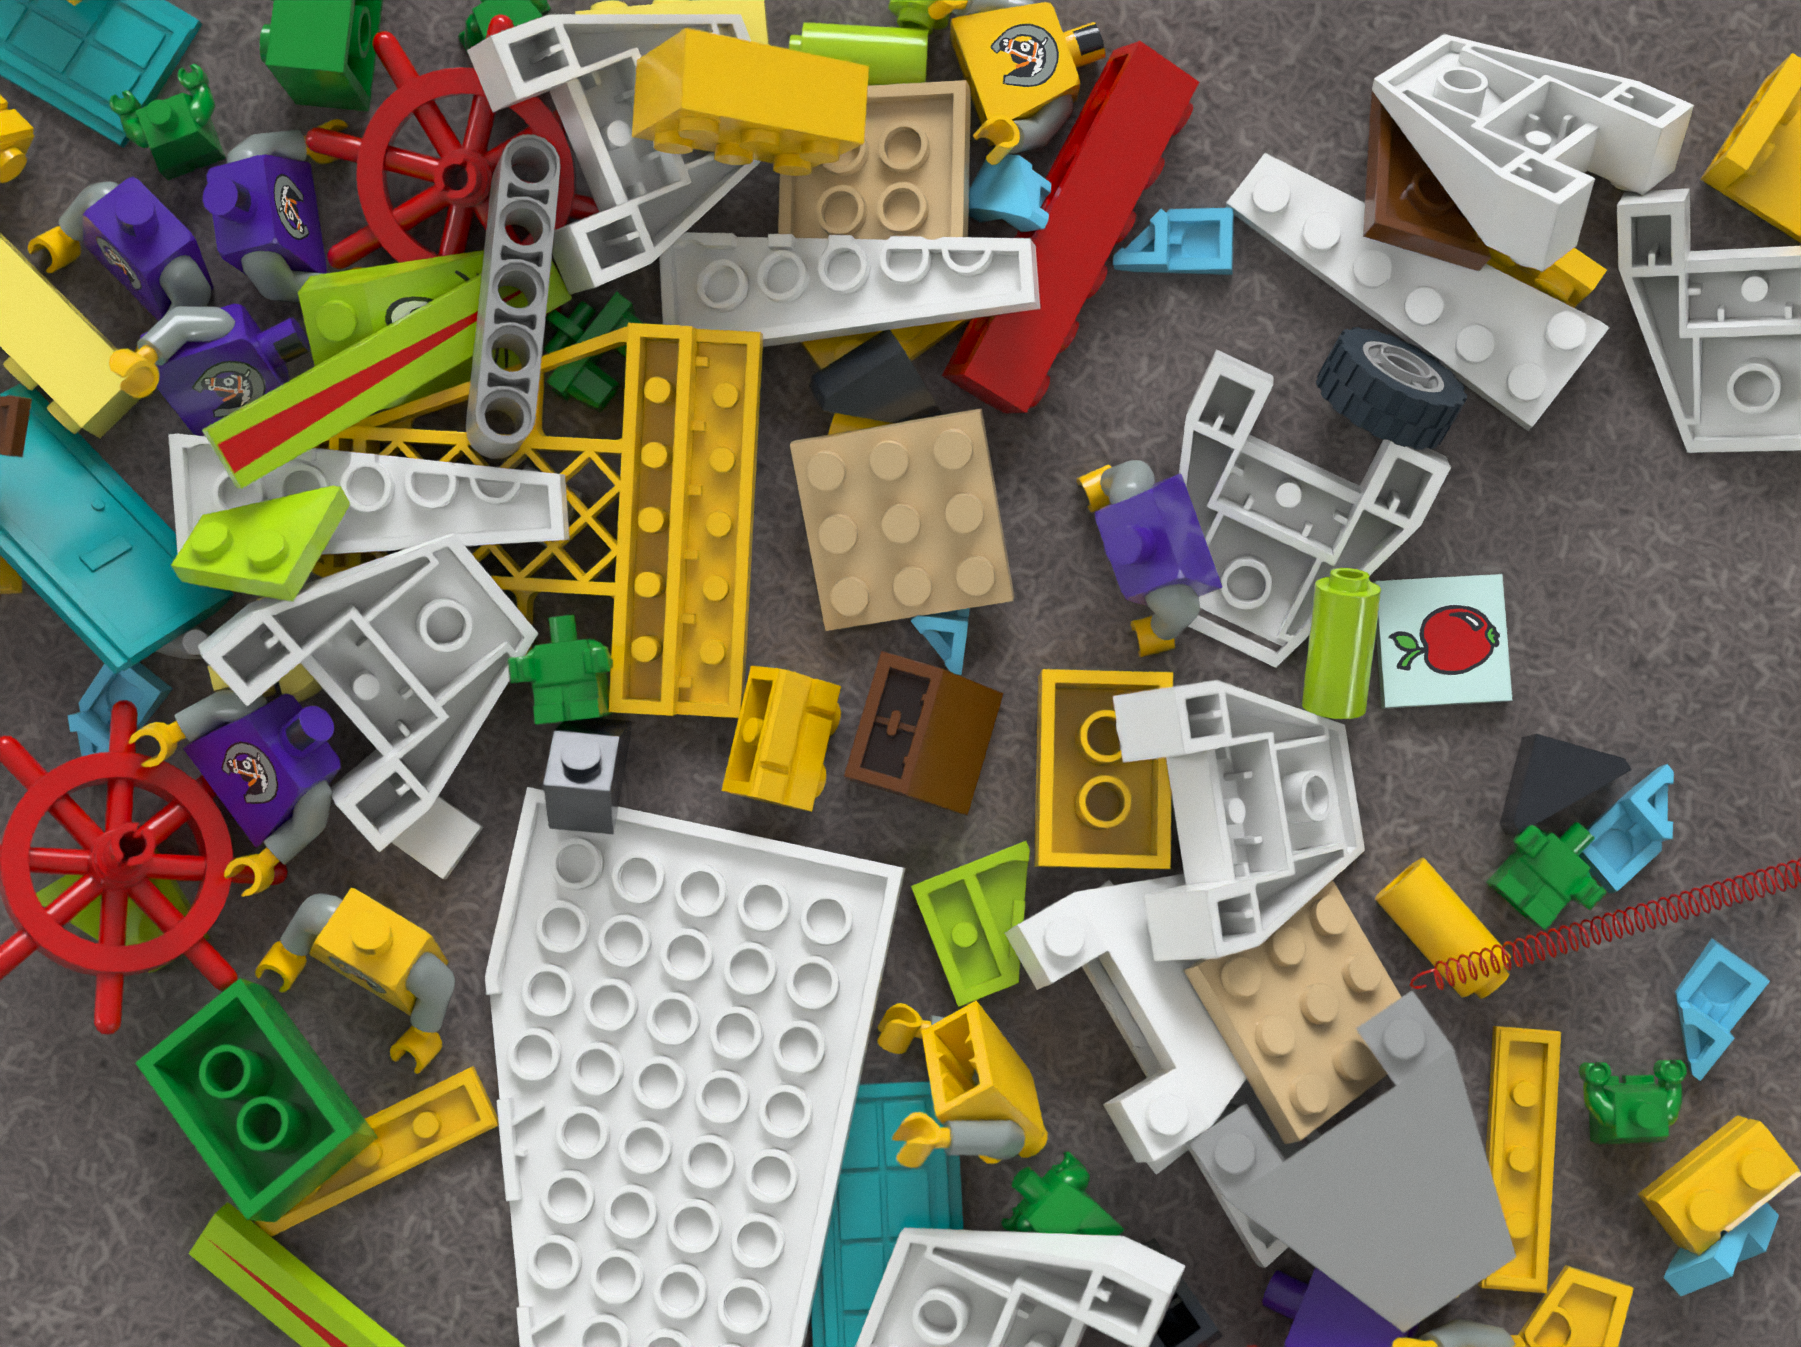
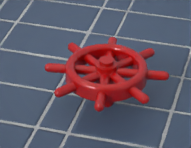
[305,14,599,322]
[0,700,288,1035]

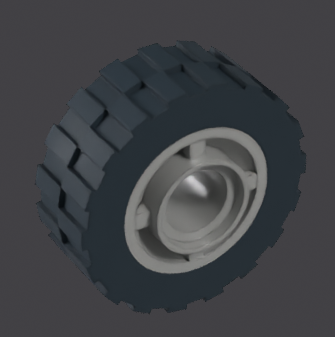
[1316,327,1467,450]

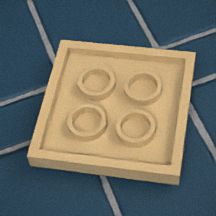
[778,80,971,240]
[790,408,1014,631]
[1184,880,1402,1144]

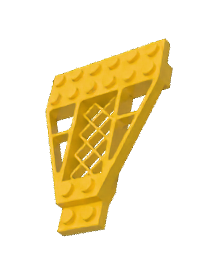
[311,323,763,718]

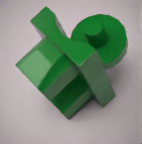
[543,292,643,413]

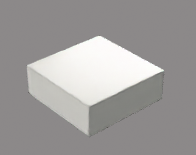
[392,795,483,879]

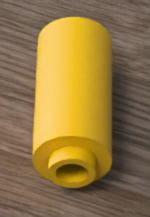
[1375,857,1511,999]

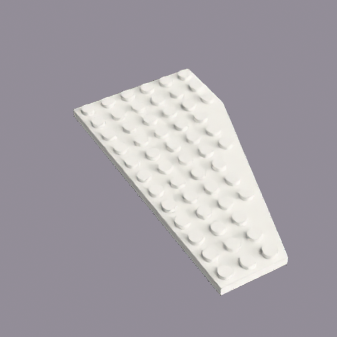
[485,787,905,1347]

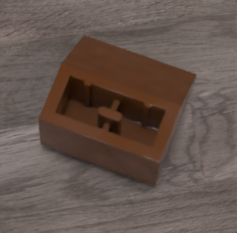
[844,651,1004,816]

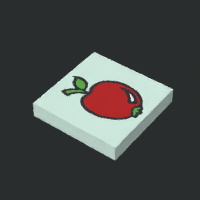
[1374,574,1512,709]

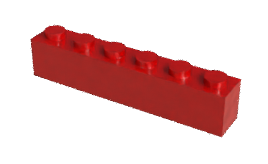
[942,41,1200,413]

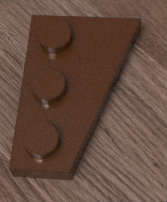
[1363,72,1491,271]

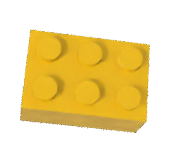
[632,28,869,176]
[1034,669,1173,870]

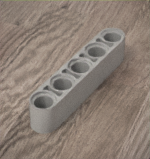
[466,135,560,459]

